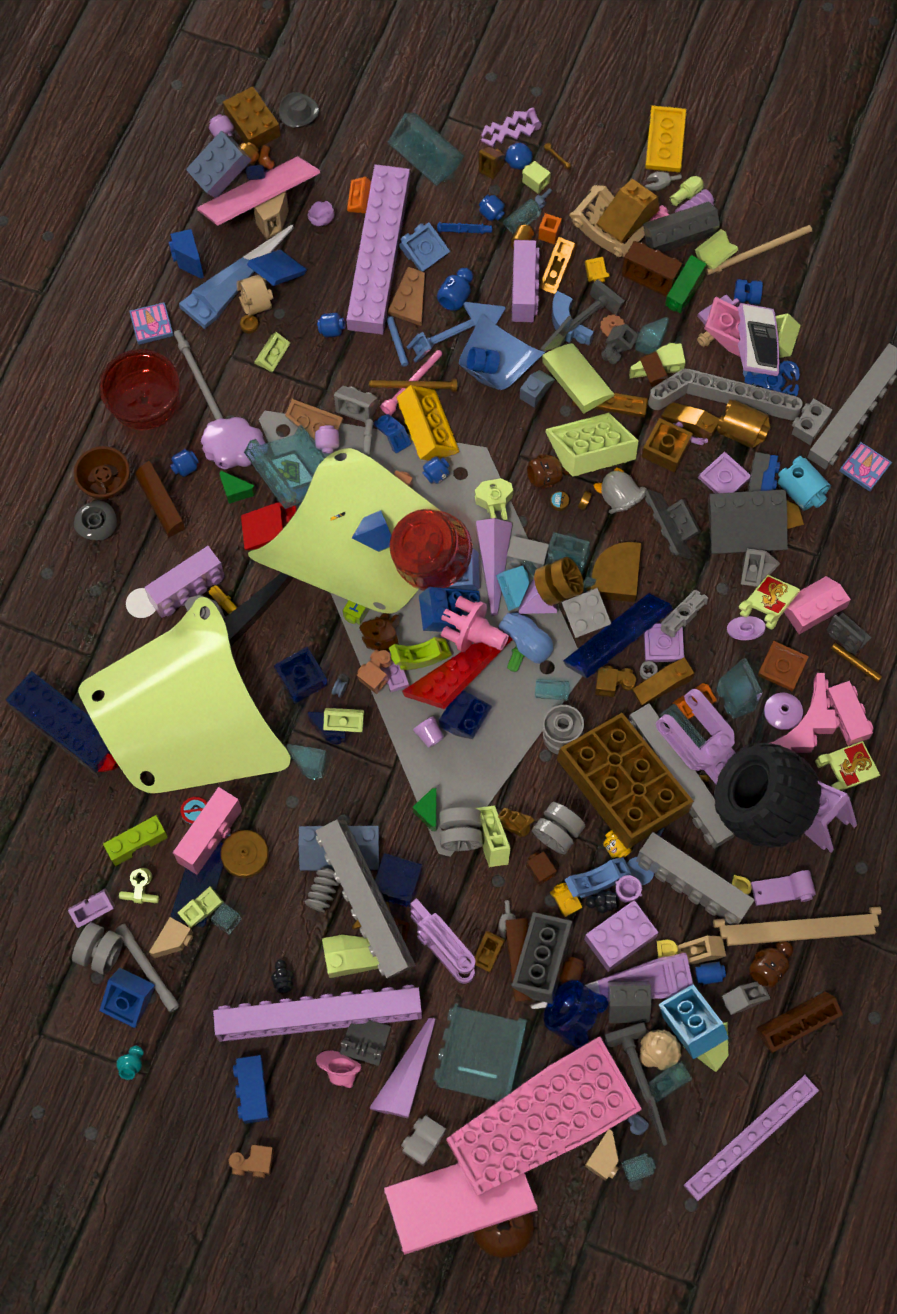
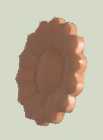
[600,315,625,336]

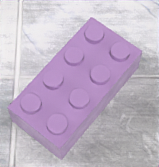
[512,240,539,322]
[144,546,225,618]

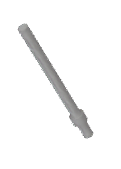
[174,330,223,420]

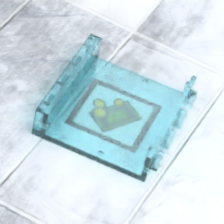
[244,425,326,509]
[433,1003,527,1101]

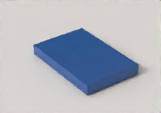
[247,249,307,286]

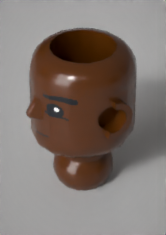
[527,454,571,489]
[749,941,793,988]

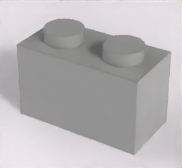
[506,536,549,572]

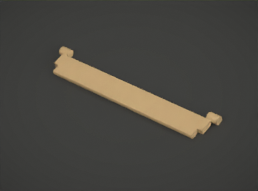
[713,907,881,946]

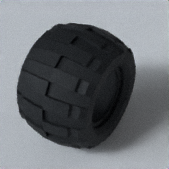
[714,743,822,848]

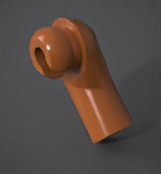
[258,145,274,170]

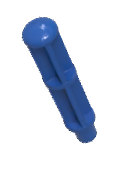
[437,222,492,234]

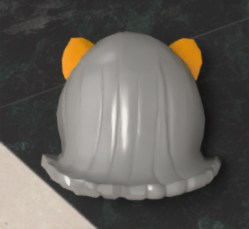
[593,468,647,514]

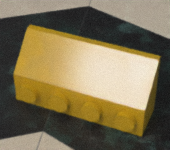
[396,385,460,461]

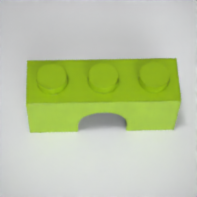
[103,815,168,866]

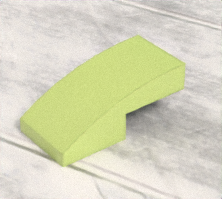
[178,887,224,928]

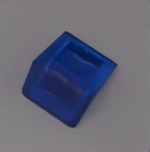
[246,165,266,180]

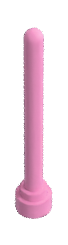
[380,350,442,416]

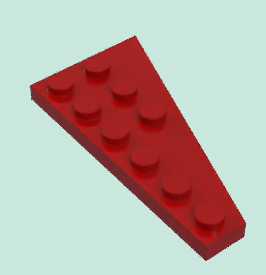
[402,627,513,709]

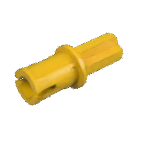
[209,585,237,615]

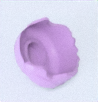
[308,201,334,226]

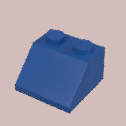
[169,229,204,279]
[99,968,155,1028]

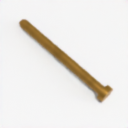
[369,379,457,392]

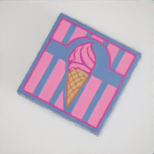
[130,302,173,345]
[839,442,892,491]

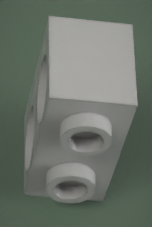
[792,399,832,445]

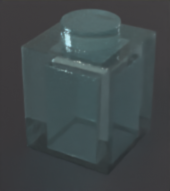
[211,903,241,935]
[622,1153,656,1184]

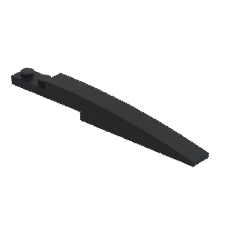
[223,573,294,647]

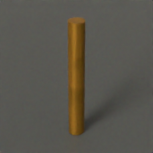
[831,643,882,683]

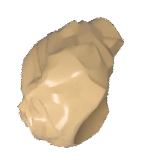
[639,1030,681,1070]

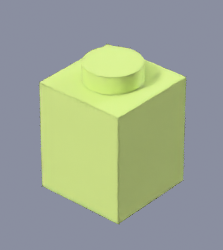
[522,161,550,194]

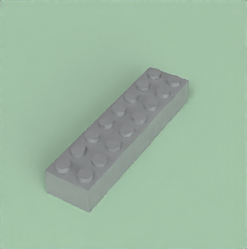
[315,820,416,978]

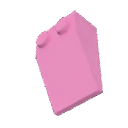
[704,297,740,357]

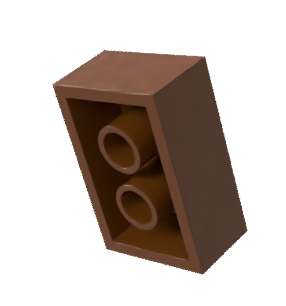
[621,241,682,297]

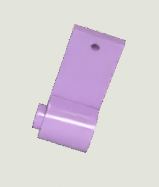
[751,870,816,906]

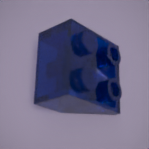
[439,690,492,739]

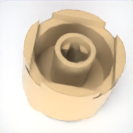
[237,275,273,316]

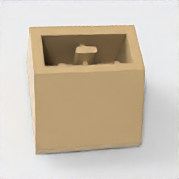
[254,191,289,239]

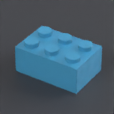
[658,984,729,1059]

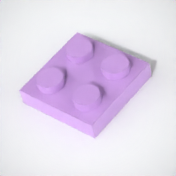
[698,452,750,494]
[644,623,684,662]

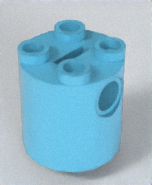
[778,456,831,511]

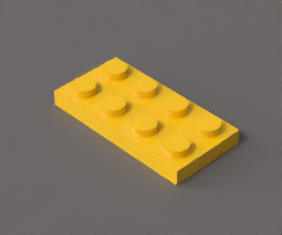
[645,106,686,172]

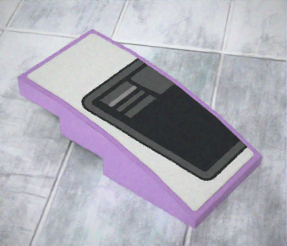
[738,303,779,376]

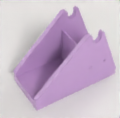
[804,781,857,853]

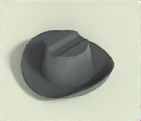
[279,92,319,127]
[74,500,117,540]

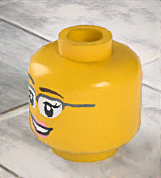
[603,830,632,858]

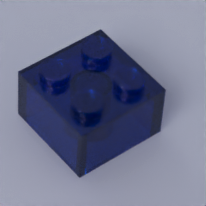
[274,647,328,704]
[375,853,422,907]

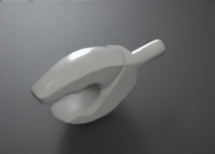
[644,172,682,191]
[498,900,516,940]

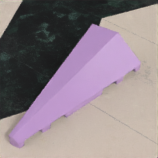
[476,518,512,616]
[370,1018,435,1119]

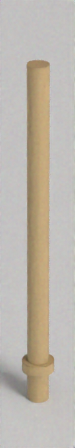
[705,225,812,275]

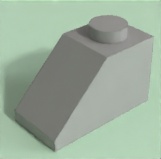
[722,981,771,1015]

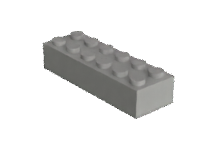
[636,832,755,925]

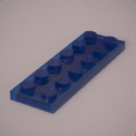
[563,593,673,678]

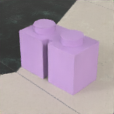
[68,888,115,928]

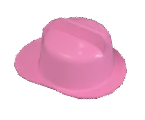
[316,1051,361,1088]

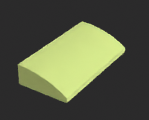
[543,343,614,414]

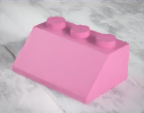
[784,576,851,634]

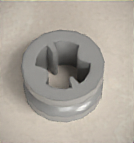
[640,661,658,680]

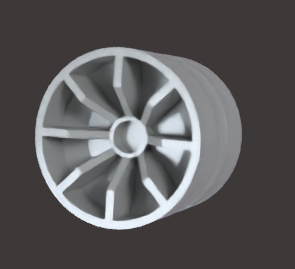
[543,705,584,754]
[532,802,585,854]
[439,807,482,851]
[72,922,123,975]

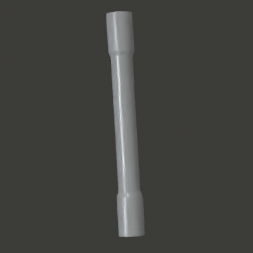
[115,924,180,1012]

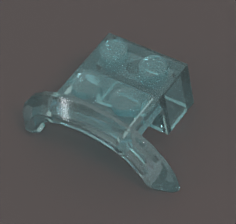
[523,532,596,589]

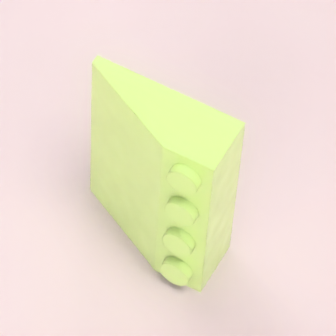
[546,413,638,476]

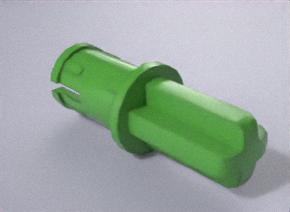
[507,646,525,672]

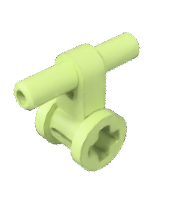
[119,868,159,904]

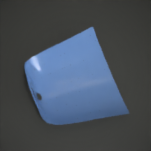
[459,314,545,390]

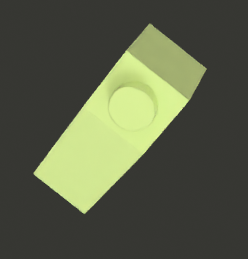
[629,343,685,378]
[476,806,510,867]

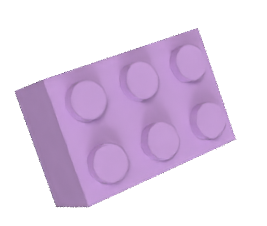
[584,900,659,972]

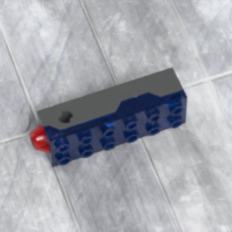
[6,671,119,778]

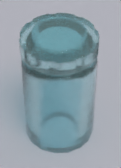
[535,679,570,701]

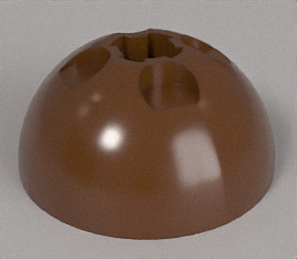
[74,446,130,499]
[473,1212,534,1258]

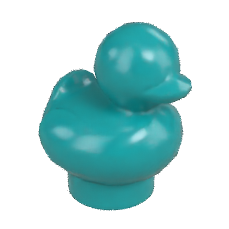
[116,1046,144,1080]

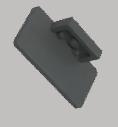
[644,489,701,559]

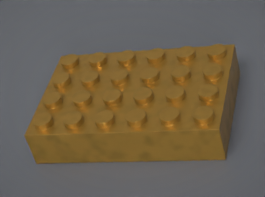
[557,713,694,849]

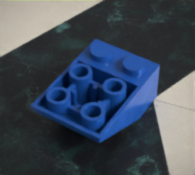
[419,587,480,632]

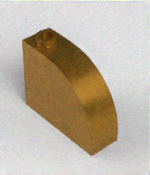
[587,542,641,602]

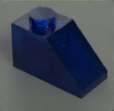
[308,711,347,744]

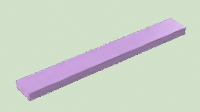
[684,1075,819,1202]

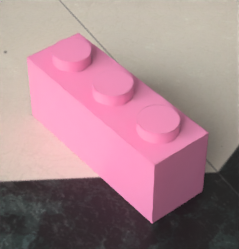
[826,681,873,746]

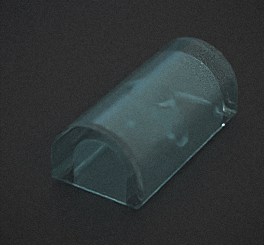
[503,199,541,234]

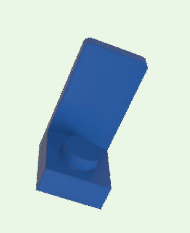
[373,414,411,453]

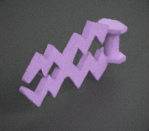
[481,108,542,147]

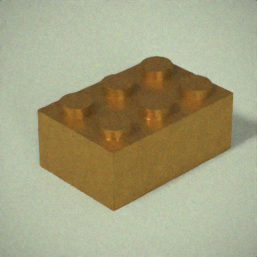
[223,86,281,148]

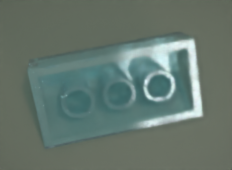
[388,113,464,185]

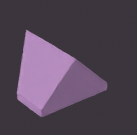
[518,580,557,614]

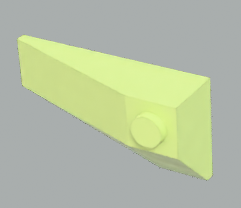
[322,935,379,978]

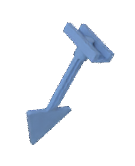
[407,302,505,362]

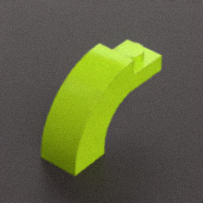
[389,637,452,670]

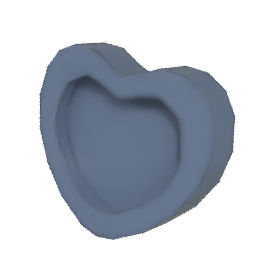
[628,1114,648,1135]

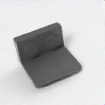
[827,613,872,655]

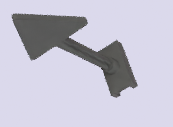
[541,280,625,351]
[605,1022,667,1146]

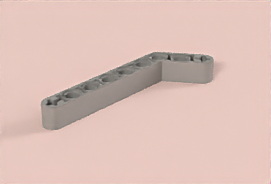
[648,369,802,420]

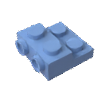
[398,223,450,272]

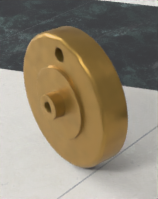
[221,830,269,878]

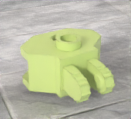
[475,478,513,520]

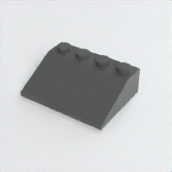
[708,490,788,554]

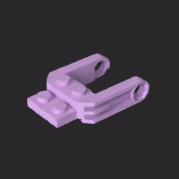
[656,689,736,784]
[410,898,475,984]

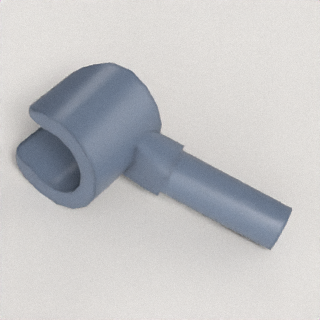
[534,188,552,210]

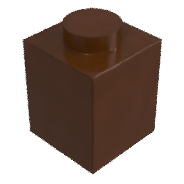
[526,851,557,886]

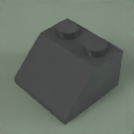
[608,981,651,1023]

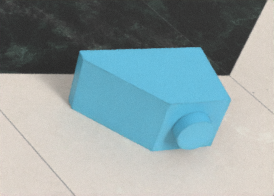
[496,565,529,611]

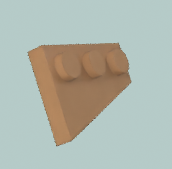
[388,267,425,326]
[285,399,344,441]

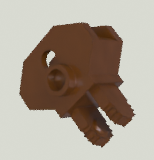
[359,613,400,652]

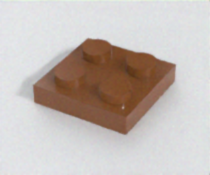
[757,641,809,692]

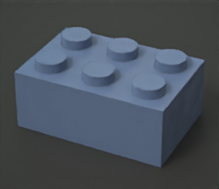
[186,130,252,198]

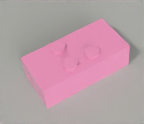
[173,787,242,875]

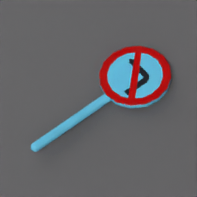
[180,797,231,836]

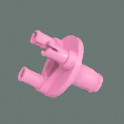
[441,596,509,652]

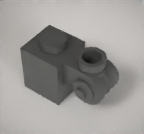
[601,324,638,364]

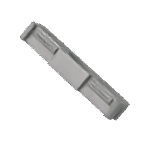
[661,590,708,637]

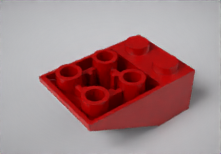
[241,501,297,550]

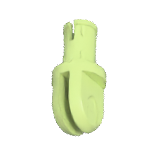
[670,176,704,206]

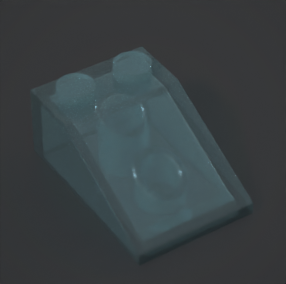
[716,658,762,719]

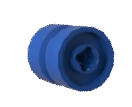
[734,279,762,305]
[467,347,500,374]

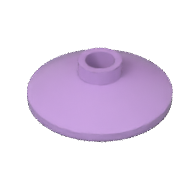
[727,616,766,640]
[764,693,803,730]

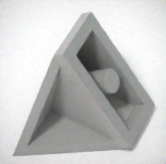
[741,548,781,587]

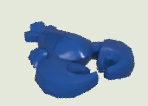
[745,361,799,396]

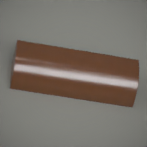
[135,461,185,538]
[505,918,533,1002]
[756,991,843,1053]

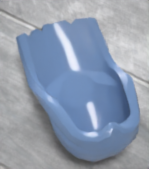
[499,612,554,664]

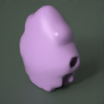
[201,417,268,469]

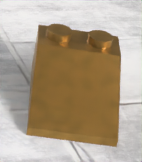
[596,179,660,243]

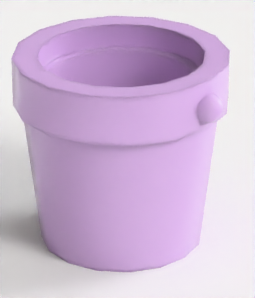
[413,716,444,748]
[615,875,642,903]

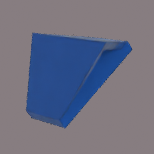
[352,510,395,552]

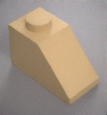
[149,917,193,958]
[677,936,726,964]
[585,1129,619,1181]

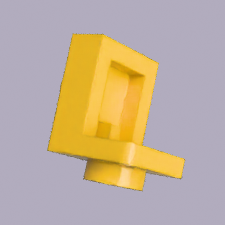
[584,257,610,283]
[550,883,582,917]

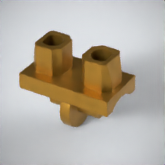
[498,808,534,837]

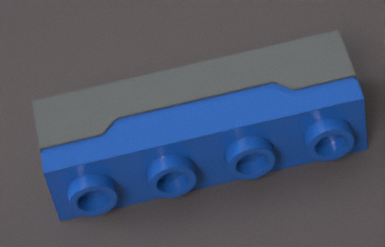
[748,452,780,492]

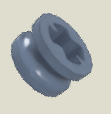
[332,678,348,698]

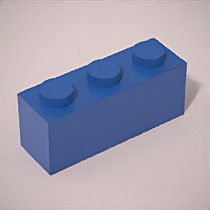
[233,1055,269,1124]

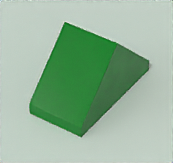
[219,471,256,504]
[412,788,437,831]

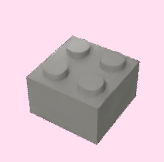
[562,588,611,638]

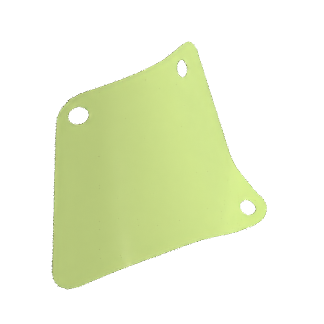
[248,448,459,614]
[78,597,291,793]

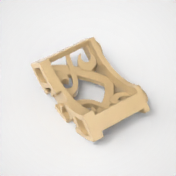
[569,185,649,257]

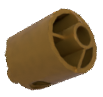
[717,400,770,449]

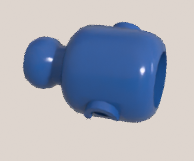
[437,268,473,311]

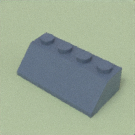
[299,826,379,871]

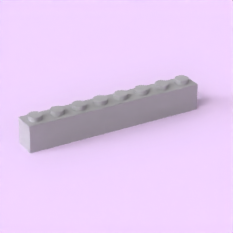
[807,343,897,470]
[628,703,735,849]

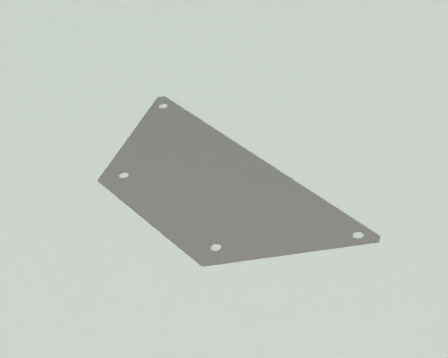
[259,411,587,857]

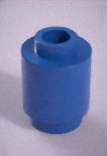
[695,961,726,985]

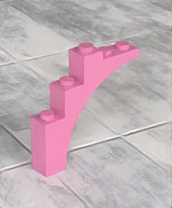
[771,673,839,753]

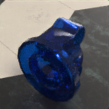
[543,980,608,1049]

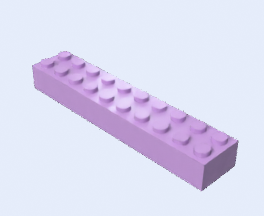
[347,165,410,334]
[213,985,422,1042]

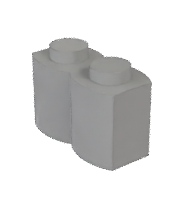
[402,1115,446,1167]

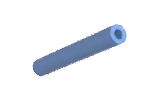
[386,317,408,367]

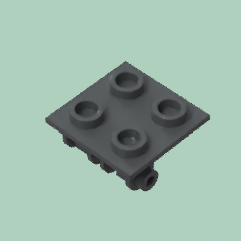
[340,1020,391,1066]

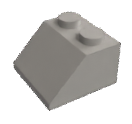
[334,385,378,422]

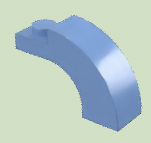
[552,291,594,345]
[565,857,632,898]

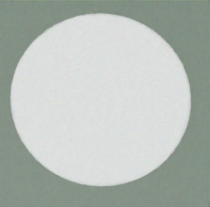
[126,588,156,618]

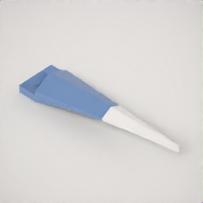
[179,224,293,329]

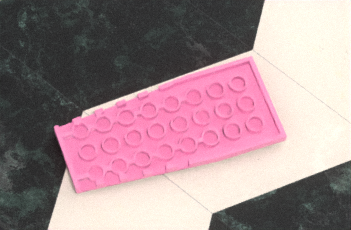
[446,1036,642,1195]

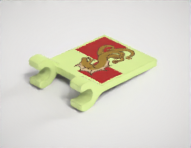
[739,575,800,630]
[815,741,880,791]

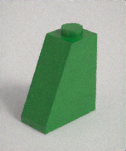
[665,255,707,314]

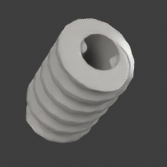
[305,867,339,912]

